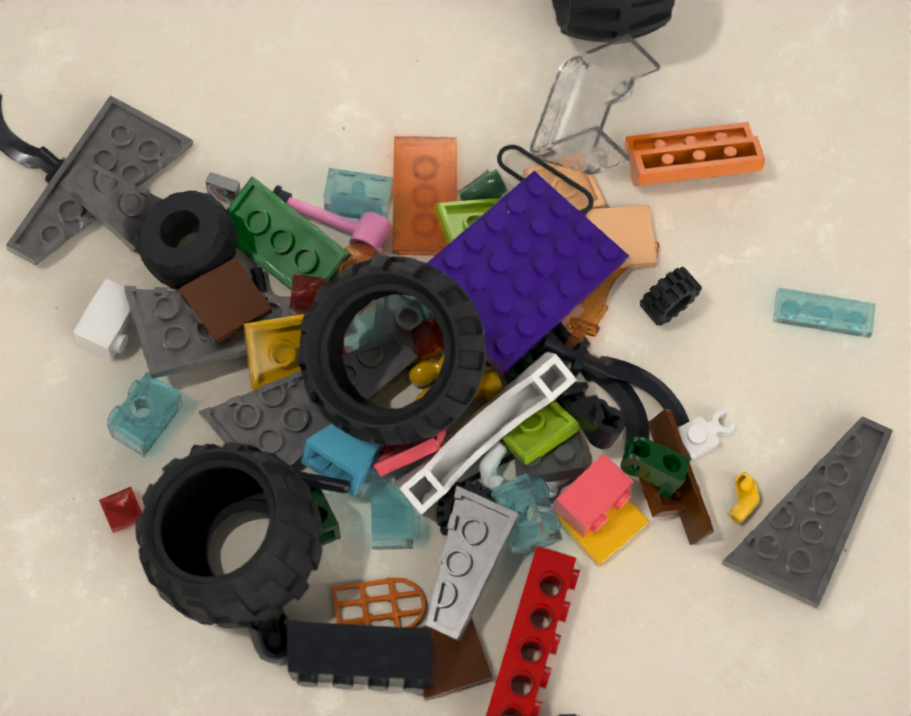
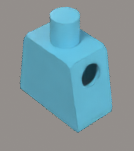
[301,424,382,497]

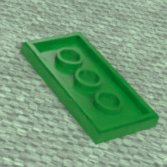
[227,176,352,295]

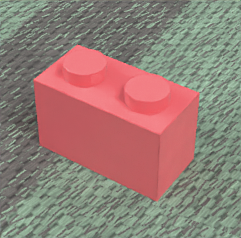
[553,453,633,538]

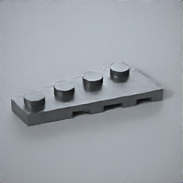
[426,486,520,642]

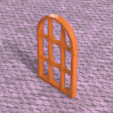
[332,577,425,628]

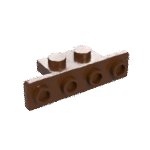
[639,409,714,545]

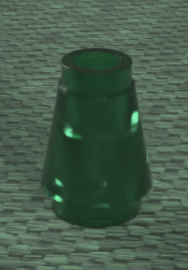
[457,169,507,201]

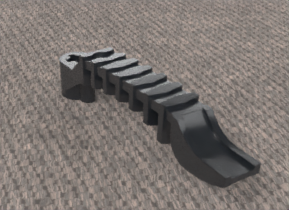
[530,333,626,449]

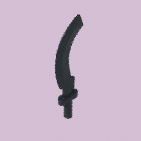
[0,94,66,184]
[552,322,649,450]
[541,336,689,425]

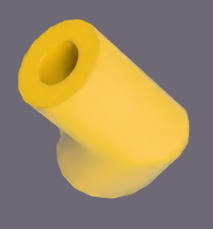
[728,472,760,525]

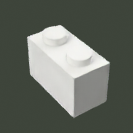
[72,278,134,362]

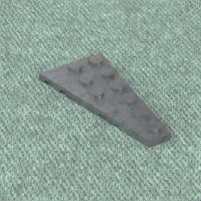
[6,95,193,265]
[124,285,315,379]
[198,332,418,467]
[722,416,893,609]

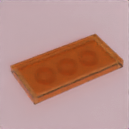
[392,136,457,256]

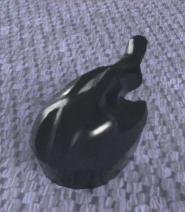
[248,613,289,663]

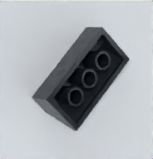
[287,621,436,693]

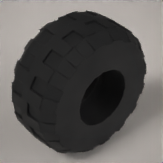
[136,190,238,289]

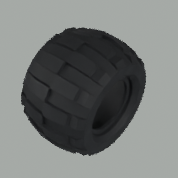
[135,442,323,628]

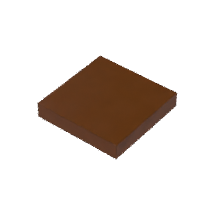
[179,257,272,345]
[419,617,492,701]

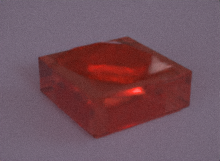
[289,274,327,311]
[411,317,444,361]
[99,486,142,533]

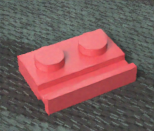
[373,428,447,477]

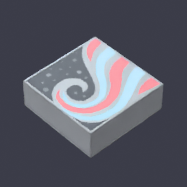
[205,172,241,204]

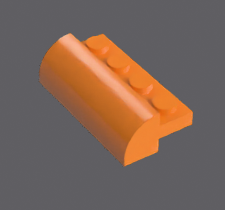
[625,122,765,187]

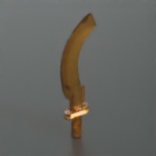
[565,242,660,348]

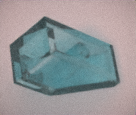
[371,473,420,550]

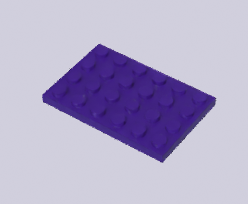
[427,171,629,376]

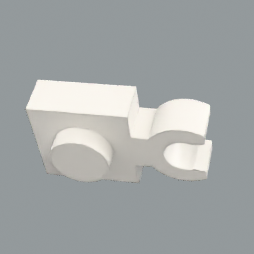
[678,409,736,462]

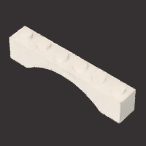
[393,352,577,514]

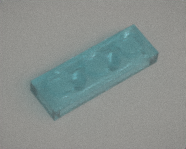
[773,288,875,338]

